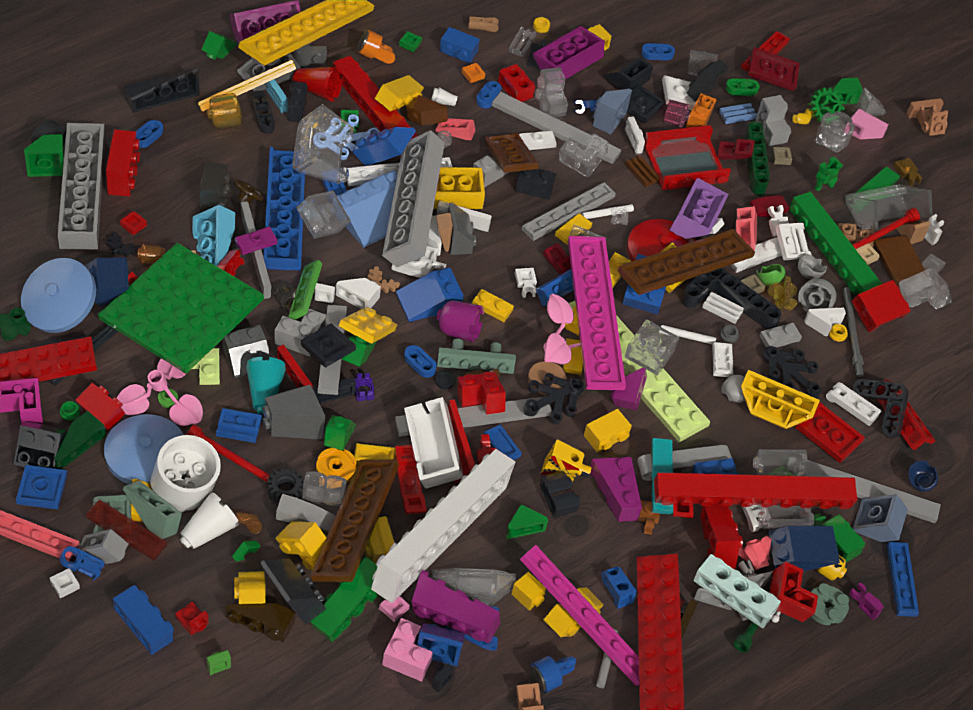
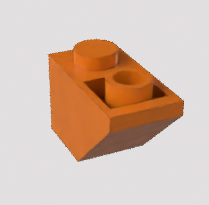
[686,93,717,128]

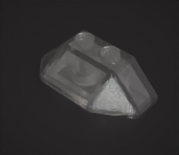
[431,568,516,606]

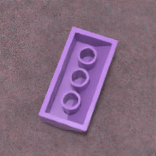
[670,178,728,239]

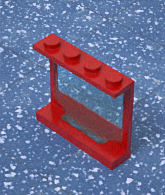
[644,125,731,190]

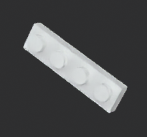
[730,237,782,273]

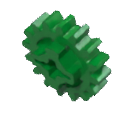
[808,87,845,125]

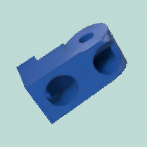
[601,566,636,609]

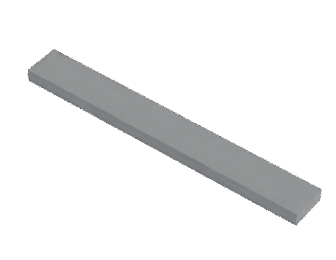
[492,92,621,164]
[395,396,552,437]
[785,454,941,523]

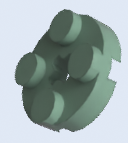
[811,584,849,625]

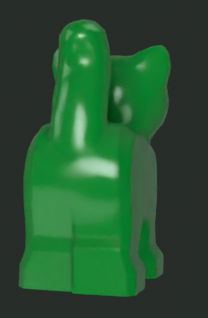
[815,156,843,191]

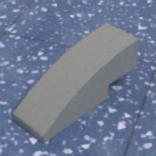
[276,494,336,536]

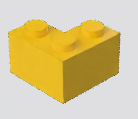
[276,522,326,570]

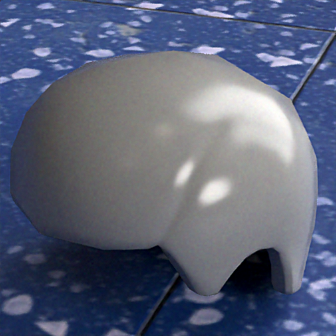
[798,254,827,280]
[721,374,745,403]

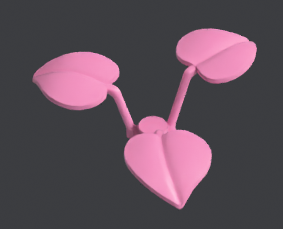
[543,294,581,364]
[117,359,203,426]

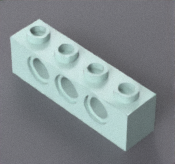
[694,554,781,628]

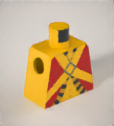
[541,440,592,482]

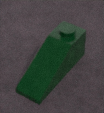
[54,411,106,470]

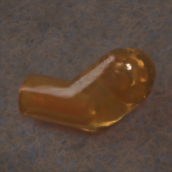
[236,512,262,534]

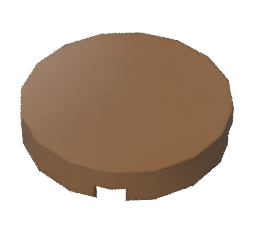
[528,361,567,396]

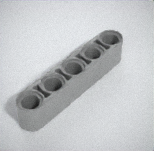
[637,445,732,481]

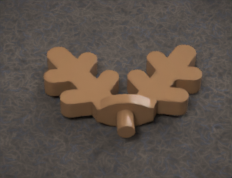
[367,266,400,293]

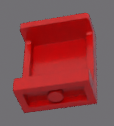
[851,280,911,333]

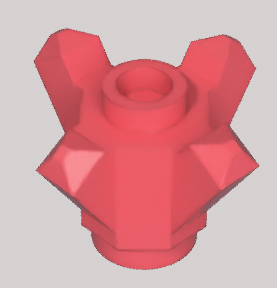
[738,536,772,571]

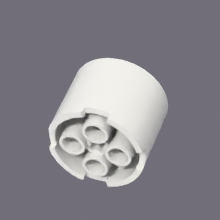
[150,435,221,513]

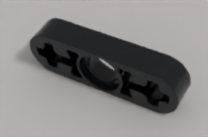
[251,91,275,134]

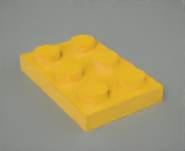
[339,307,397,344]

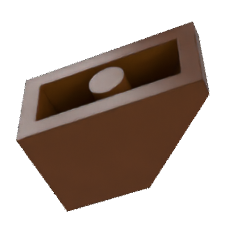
[407,95,448,126]

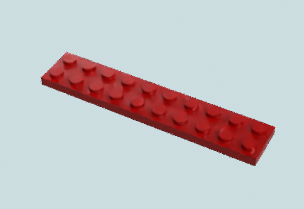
[637,554,685,710]

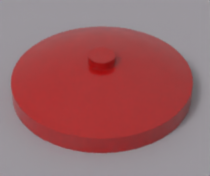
[627,219,697,261]

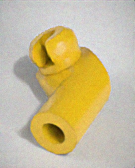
[792,108,813,125]

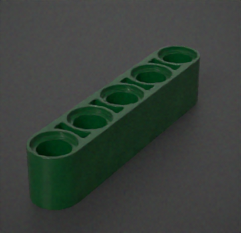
[745,121,770,195]

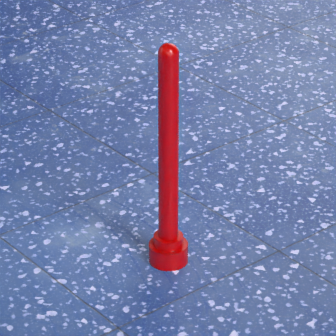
[852,208,920,249]
[187,424,270,482]

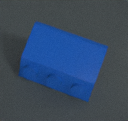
[352,127,416,166]

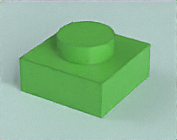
[207,650,231,675]

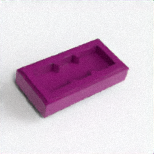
[235,227,277,255]

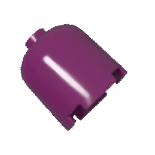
[437,300,484,343]

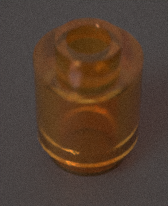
[137,244,165,264]

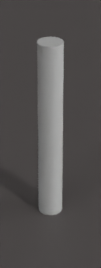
[596,629,618,688]

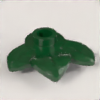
[0,308,31,341]

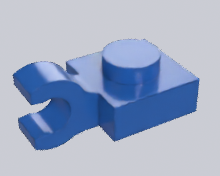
[574,100,597,113]

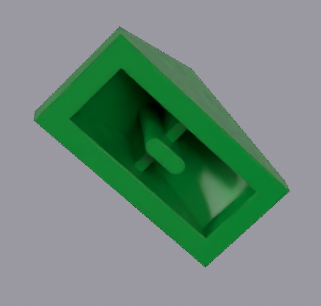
[506,504,548,539]

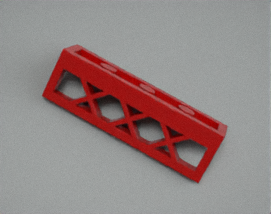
[876,379,936,450]
[448,399,475,484]

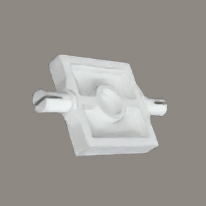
[392,246,446,278]

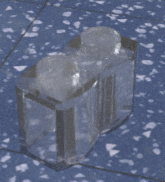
[302,471,347,506]

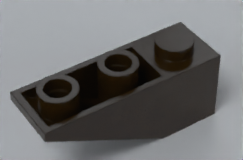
[225,603,296,643]

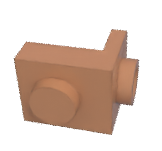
[516,683,544,710]

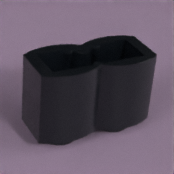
[287,81,307,122]
[540,472,580,518]

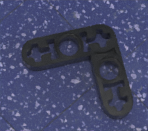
[853,379,909,439]

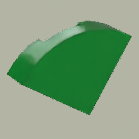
[232,541,260,562]

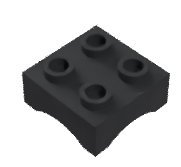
[686,59,729,102]

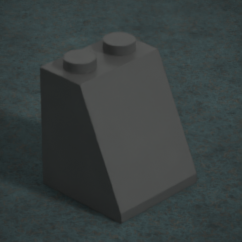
[262,385,325,439]

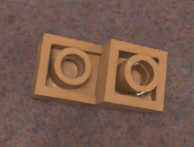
[838,223,874,248]

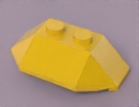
[741,370,820,429]

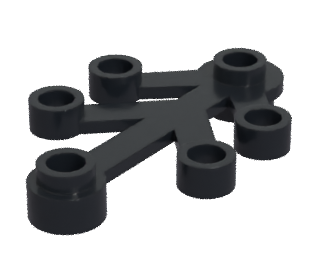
[762,346,822,399]
[523,373,584,425]

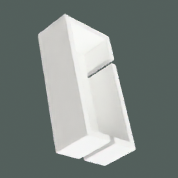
[404,397,464,489]

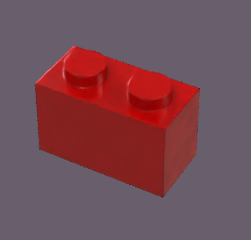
[76,383,126,431]

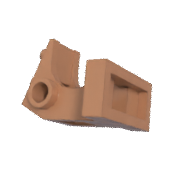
[906,98,948,136]

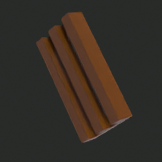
[625,154,660,187]

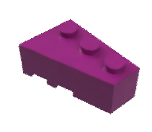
[590,457,642,522]

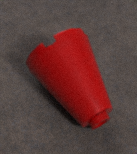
[292,67,343,102]

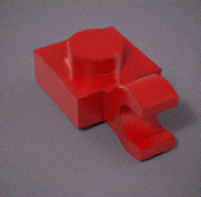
[476,434,496,465]

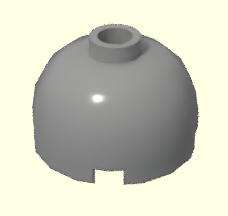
[798,278,836,312]

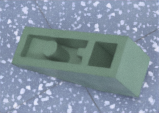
[123,481,182,540]

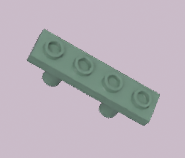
[437,339,516,374]

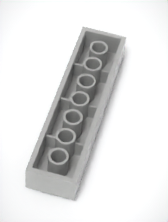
[58,123,105,249]
[382,130,445,267]

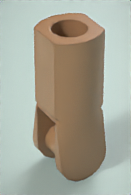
[468,17,499,32]

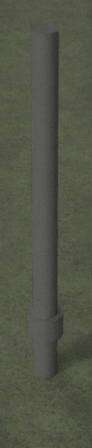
[843,287,864,378]

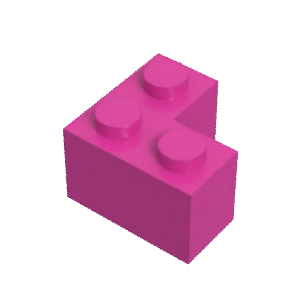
[0,378,43,424]

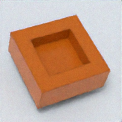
[461,63,485,83]

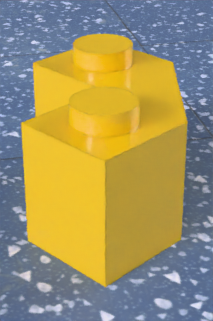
[544,587,604,637]

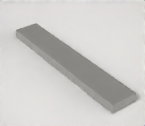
[522,182,616,241]
[241,201,271,299]
[318,305,347,395]

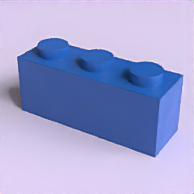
[113,585,174,655]

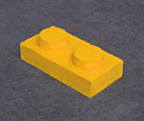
[472,289,514,322]

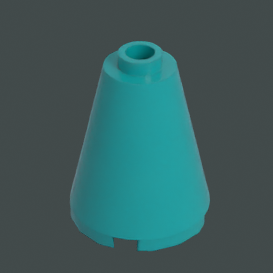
[246,357,286,414]

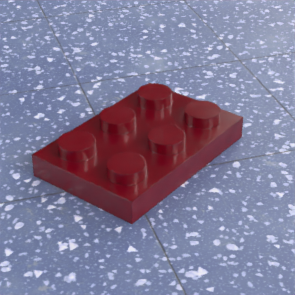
[748,47,800,91]

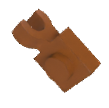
[638,500,660,535]

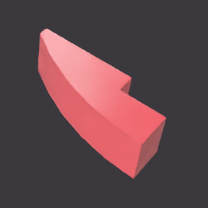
[736,206,757,250]

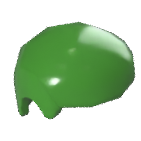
[756,264,786,286]

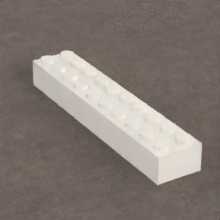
[371,449,515,603]

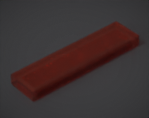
[86,500,167,561]

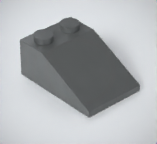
[237,53,301,92]

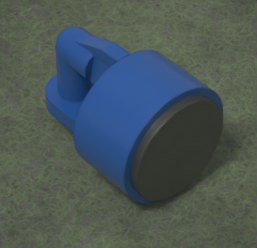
[529,656,576,694]

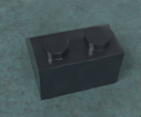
[515,168,557,200]

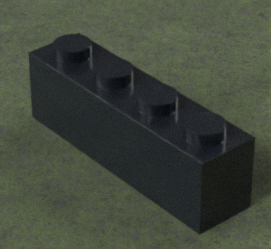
[125,68,199,113]

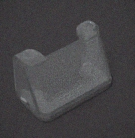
[292,104,354,184]
[753,450,814,530]

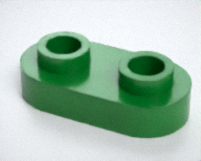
[725,78,760,96]

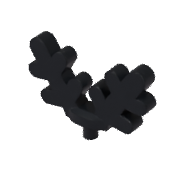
[107,232,140,257]

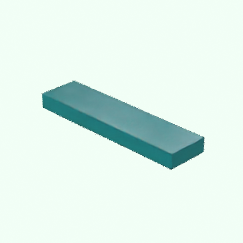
[651,438,673,515]

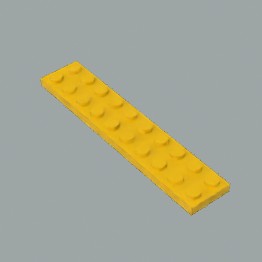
[238,0,374,66]

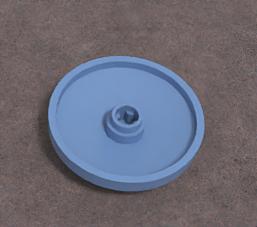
[21,258,96,333]
[104,414,184,484]

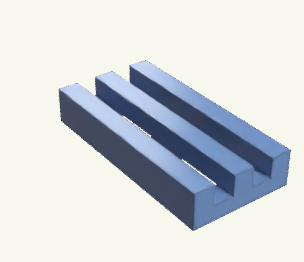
[719,103,757,124]

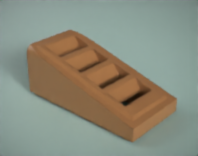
[436,213,453,252]

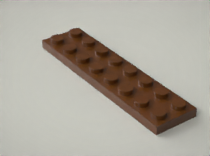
[618,229,755,295]
[311,459,399,582]

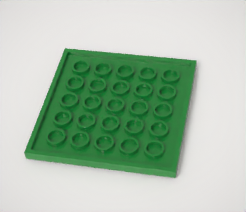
[98,243,264,374]

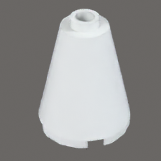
[180,492,239,549]

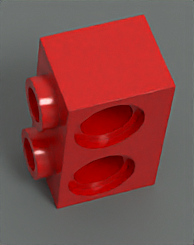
[498,64,535,102]

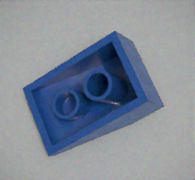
[622,254,666,315]
[396,267,463,322]

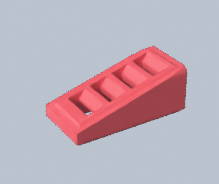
[436,118,475,141]

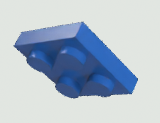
[16,465,68,510]

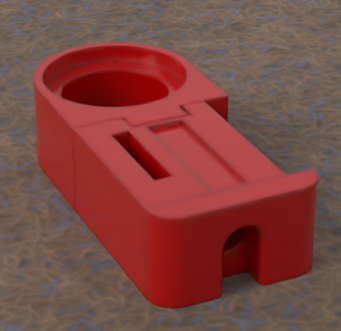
[217,250,244,276]

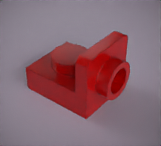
[175,602,208,635]

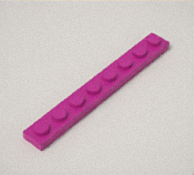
[520,545,639,686]

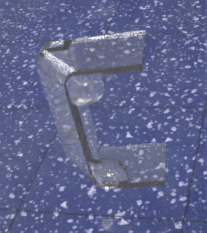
[845,185,933,230]

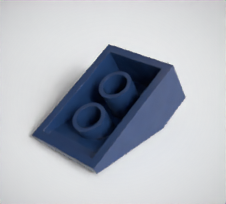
[769,526,840,572]

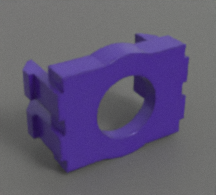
[354,373,374,401]

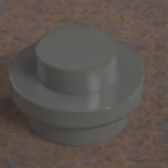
[720,325,739,343]

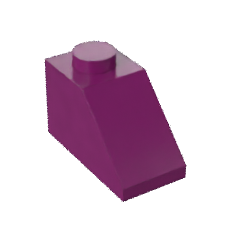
[611,368,647,411]

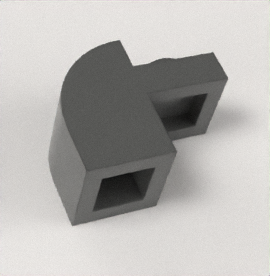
[291,43,327,68]

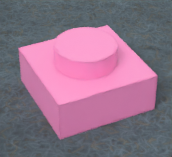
[379,596,410,622]

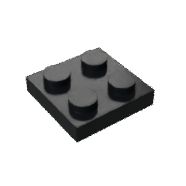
[627,85,666,124]
[301,323,356,368]

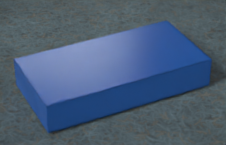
[484,424,522,460]

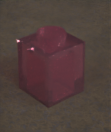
[663,99,691,128]

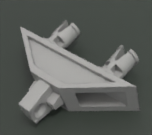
[694,560,773,621]

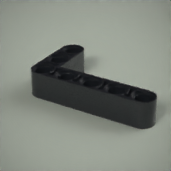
[681,268,782,330]

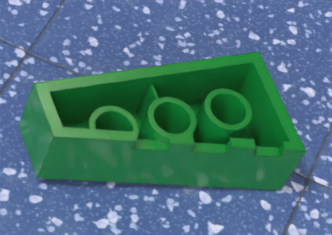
[310,556,378,643]

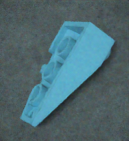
[192,205,235,266]

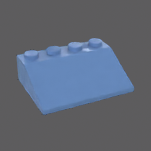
[333,170,398,248]

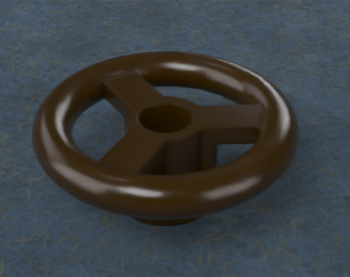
[233,179,266,204]

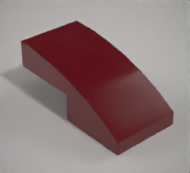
[718,139,755,160]
[749,196,790,217]
[542,243,571,274]

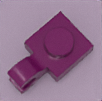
[849,583,884,620]

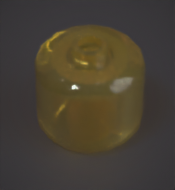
[207,93,242,129]

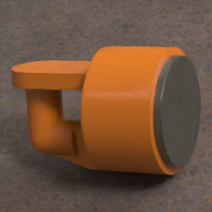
[357,30,395,64]

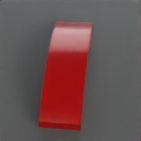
[395,445,427,514]

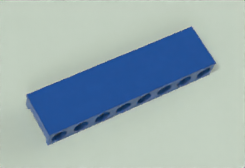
[264,147,306,271]

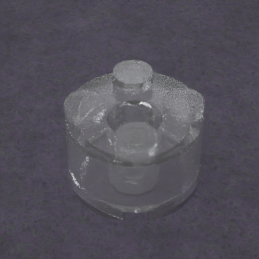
[816,112,855,152]

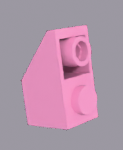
[846,109,889,139]

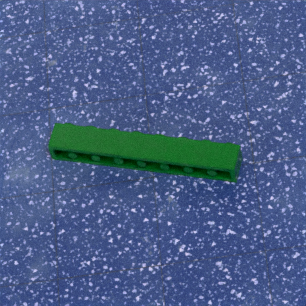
[789,191,882,296]

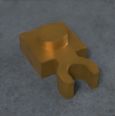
[893,158,922,186]

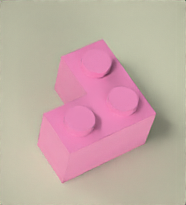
[382,618,433,682]

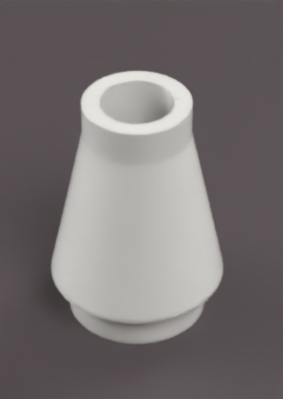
[431,87,457,106]

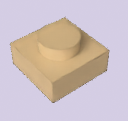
[856,243,880,264]

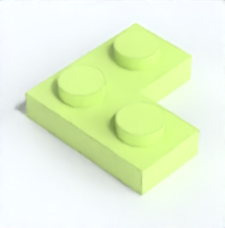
[192,348,220,385]

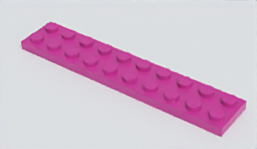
[568,236,626,390]

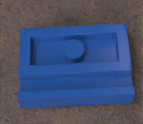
[216,408,262,443]

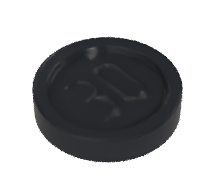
[435,371,455,389]

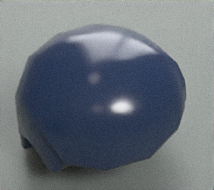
[908,460,939,492]

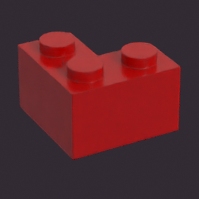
[458,372,506,415]
[769,562,818,622]

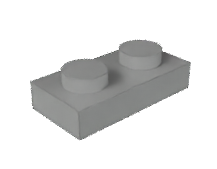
[759,323,802,348]

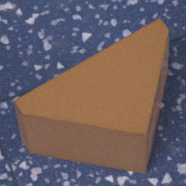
[896,220,930,244]

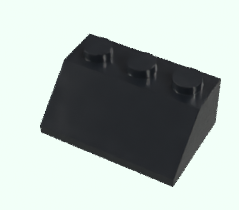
[260,559,326,625]

